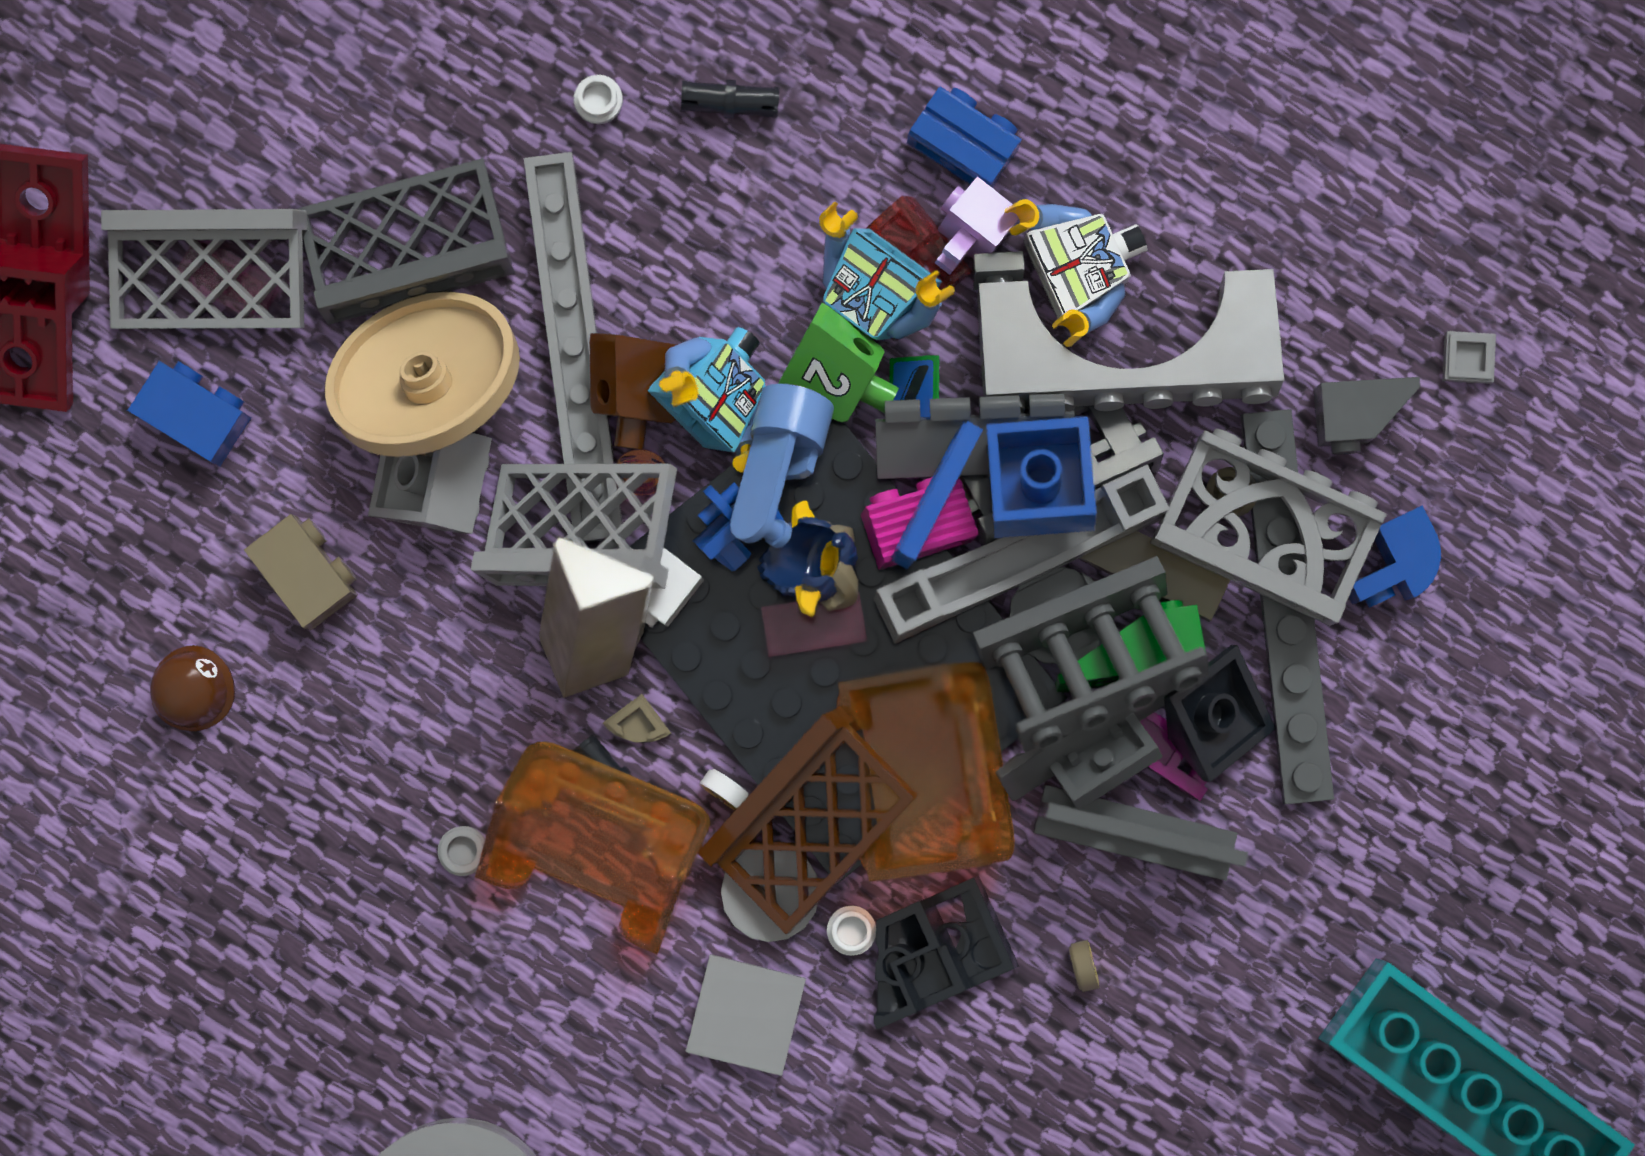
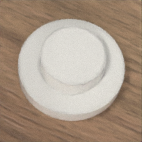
[574,75,623,124]
[827,905,876,956]

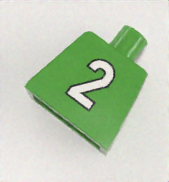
[778,303,899,422]

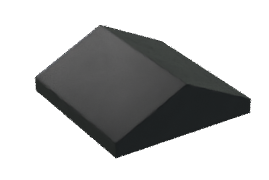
[1164,645,1276,782]

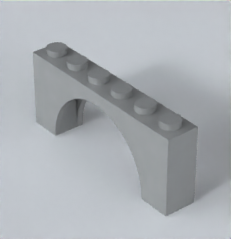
[977,269,1284,413]

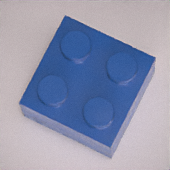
[987,417,1096,538]

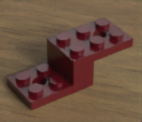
[0,144,90,412]

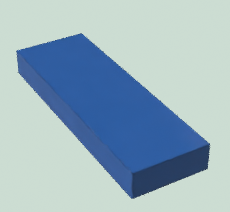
[891,421,983,569]

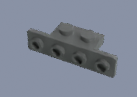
[995,692,1170,810]

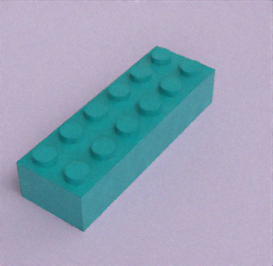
[1318,958,1635,1156]

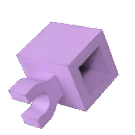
[935,177,1019,275]

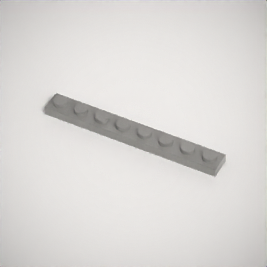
[524,152,623,543]

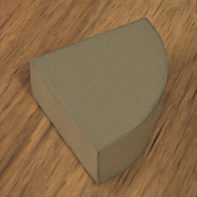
[603,694,672,743]

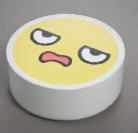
[699,769,749,810]

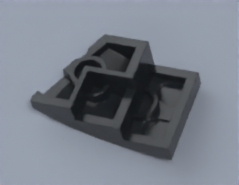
[874,876,1019,1030]

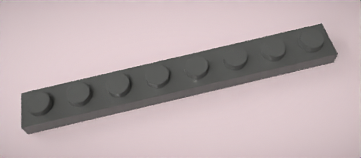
[1241,409,1334,804]

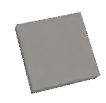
[686,954,806,1076]

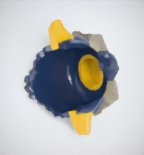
[757,500,859,617]

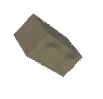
[244,514,358,630]

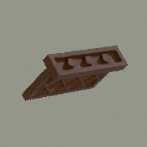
[697,707,919,935]

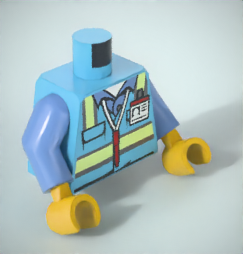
[819,201,955,340]
[648,327,765,473]

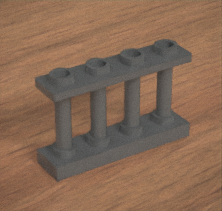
[973,556,1209,752]

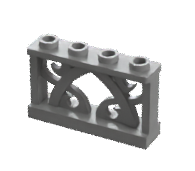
[1150,428,1387,626]

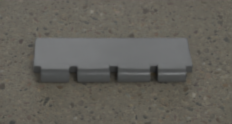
[875,394,1075,479]

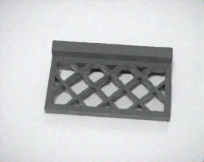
[298,158,515,325]
[1033,785,1249,881]

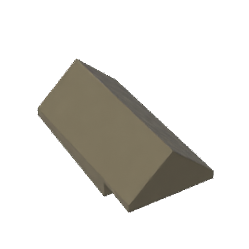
[539,536,654,698]

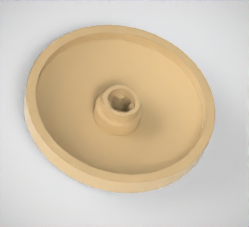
[325,292,520,457]

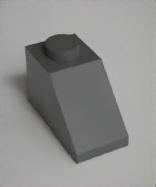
[1313,377,1420,455]

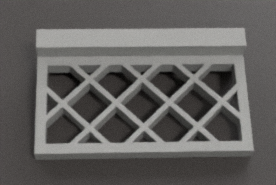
[101,209,307,329]
[471,464,677,589]

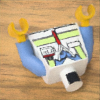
[1004,199,1148,347]

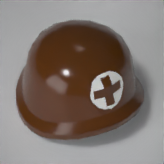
[150,645,235,731]

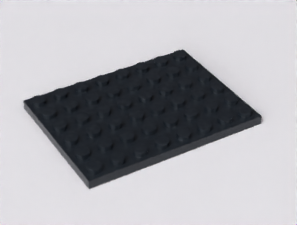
[629,419,1067,884]

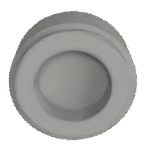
[438,826,489,876]

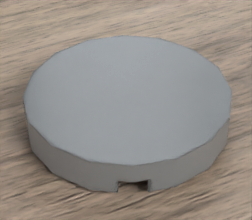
[721,850,817,942]

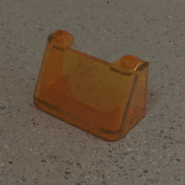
[837,662,1015,882]
[475,741,710,955]

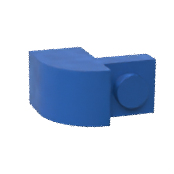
[1349,505,1441,608]

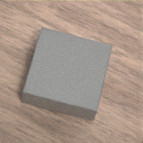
[1443,331,1496,384]

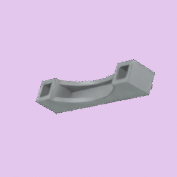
[874,465,1170,644]

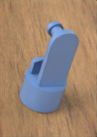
[730,384,834,548]

